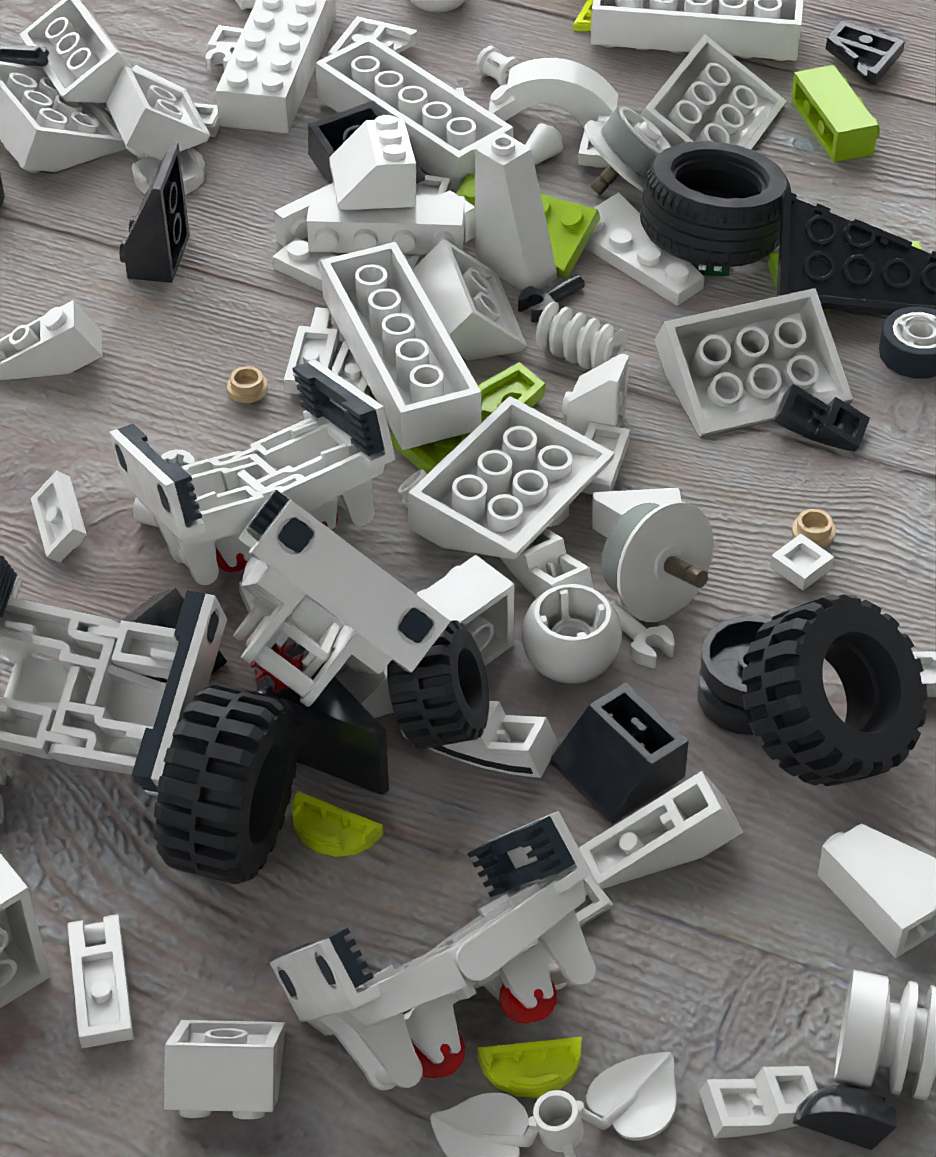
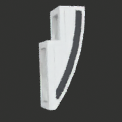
[401,701,559,778]

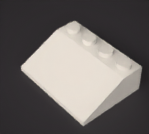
[640,34,786,150]
[0,61,126,173]
[654,288,853,437]
[407,396,615,559]

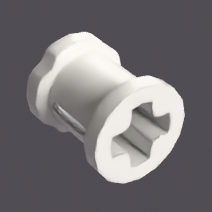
[476,45,521,86]

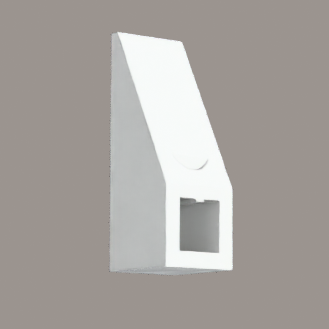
[0,300,102,380]

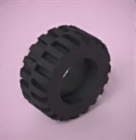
[742,594,928,786]
[153,684,299,884]

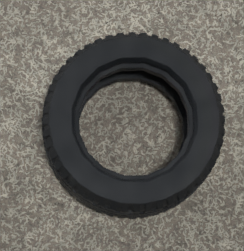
[640,141,791,267]

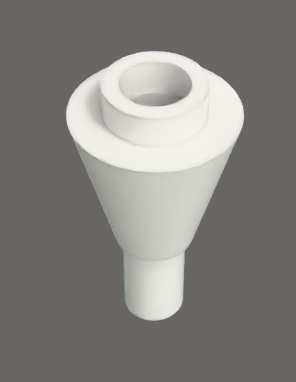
[525,124,563,165]

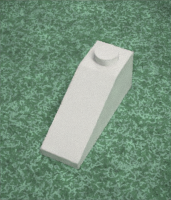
[579,771,743,889]

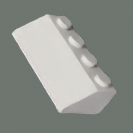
[19,0,134,103]

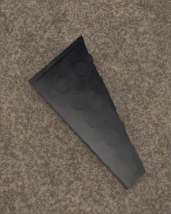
[777,190,936,315]

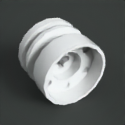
[834,970,936,1101]

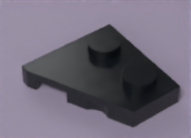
[825,21,905,85]

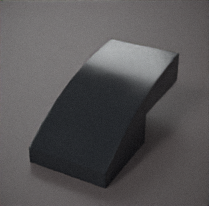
[773,384,870,452]

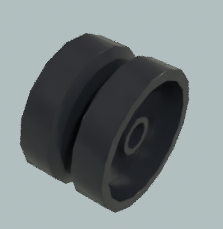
[698,615,772,735]

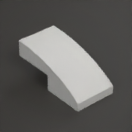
[699,1066,818,1138]

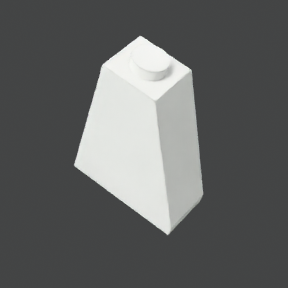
[818,824,936,958]

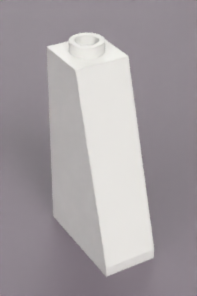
[475,132,557,291]

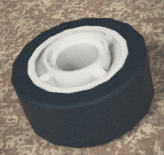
[879,307,936,379]

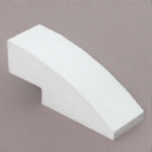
[500,528,594,598]

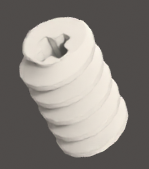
[536,302,628,370]

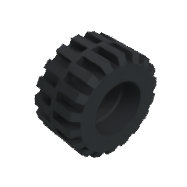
[387,620,489,749]

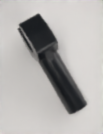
[518,275,585,322]

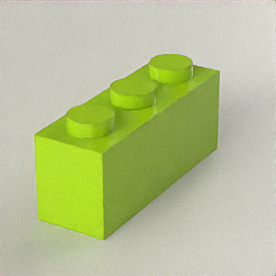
[791,65,880,162]

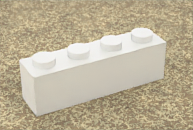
[307,193,465,255]

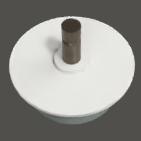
[584,105,671,195]
[602,501,713,622]

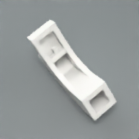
[488,58,618,129]

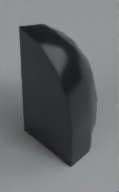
[793,1085,897,1150]

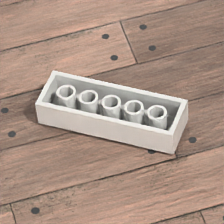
[216,0,336,133]
[590,0,803,61]
[315,35,513,192]
[320,242,481,450]

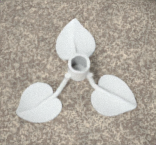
[431,1052,677,1157]

